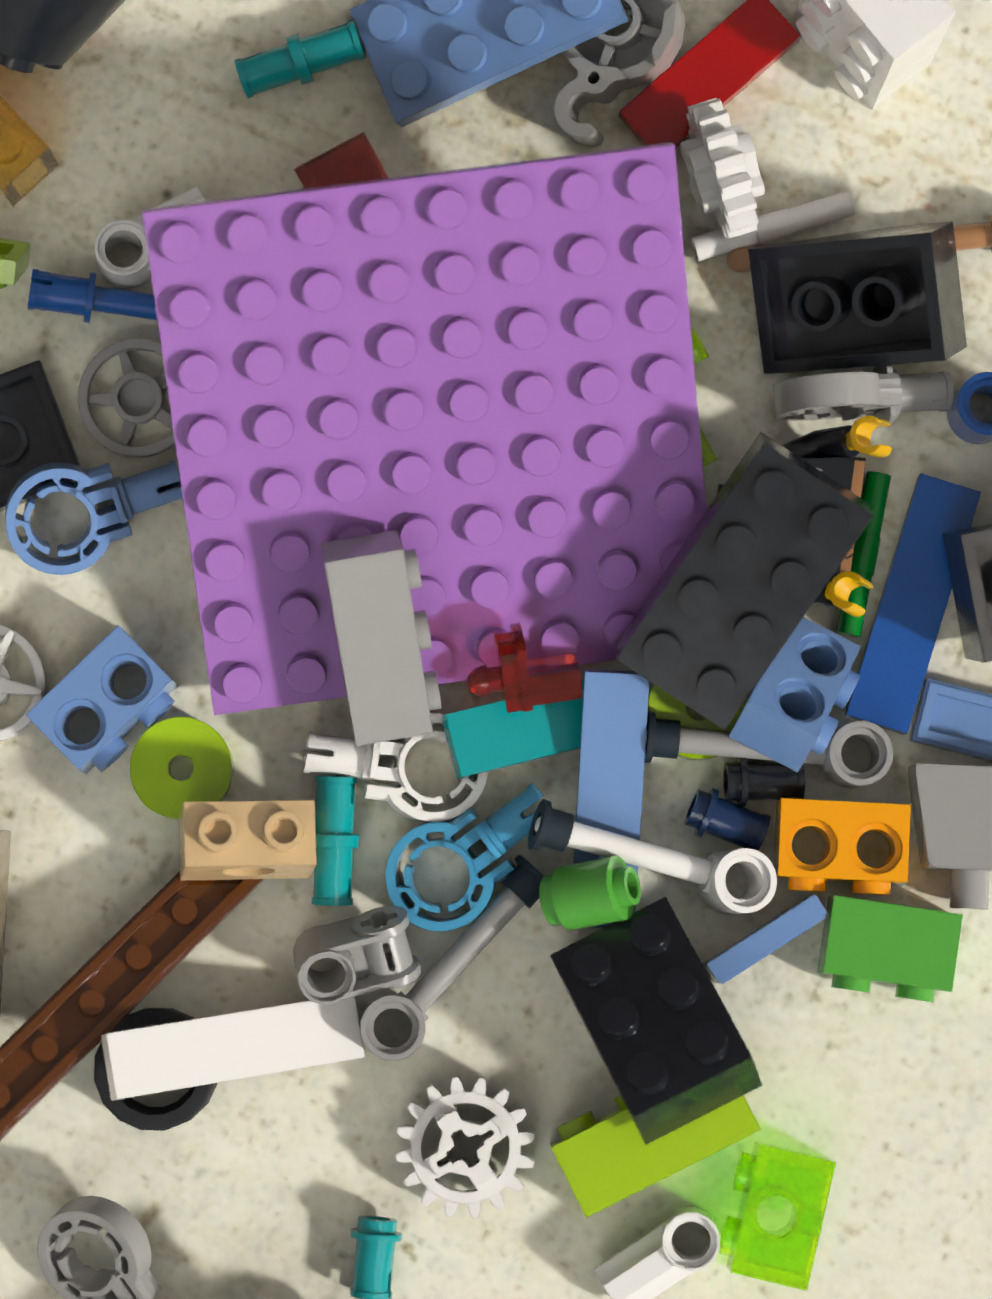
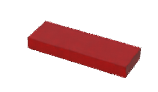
[618,0,801,149]

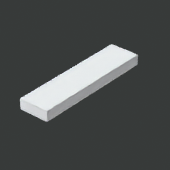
[101,997,365,1101]

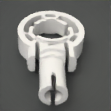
[303,713,488,823]

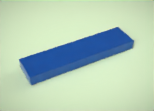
[844,473,981,735]

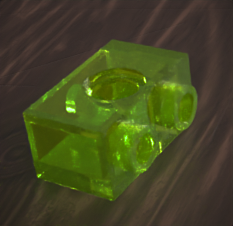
[718,1140,836,1291]

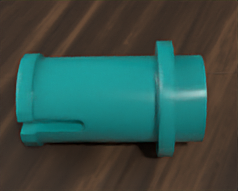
[350,1216,402,1299]

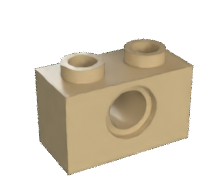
[179,800,317,881]

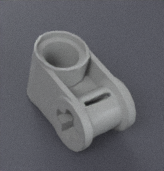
[293,906,422,1005]

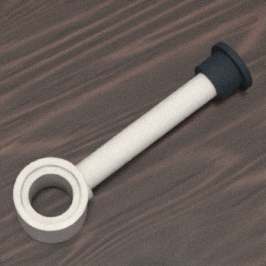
[528,799,777,914]

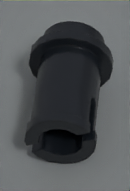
[723,758,805,807]

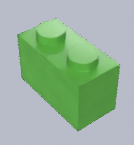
[817,895,963,1002]

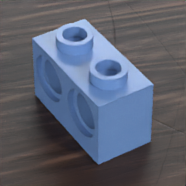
[729,617,861,772]
[26,625,178,774]

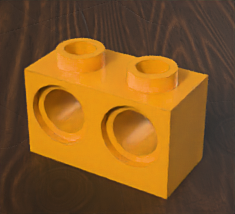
[773,798,911,895]

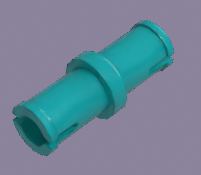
[234,20,366,99]
[311,775,360,906]

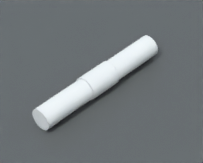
[691,191,855,262]

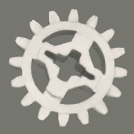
[680,98,765,239]
[395,1076,535,1218]

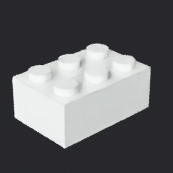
[795,0,956,110]

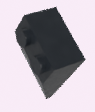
[748,221,967,374]

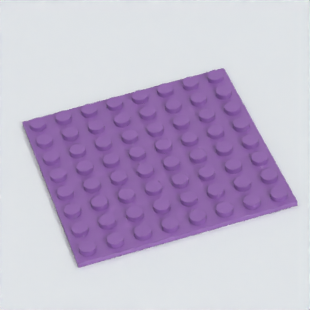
[142,142,707,715]

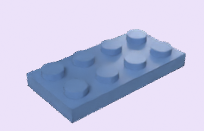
[350,0,629,127]

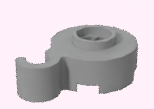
[554,0,686,146]

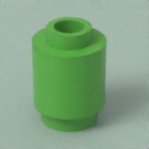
[539,856,641,930]

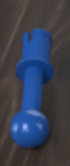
[27,269,158,323]

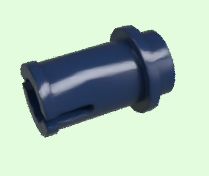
[684,788,771,851]

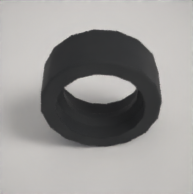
[94,1008,217,1131]

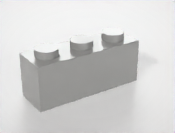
[321,530,442,746]

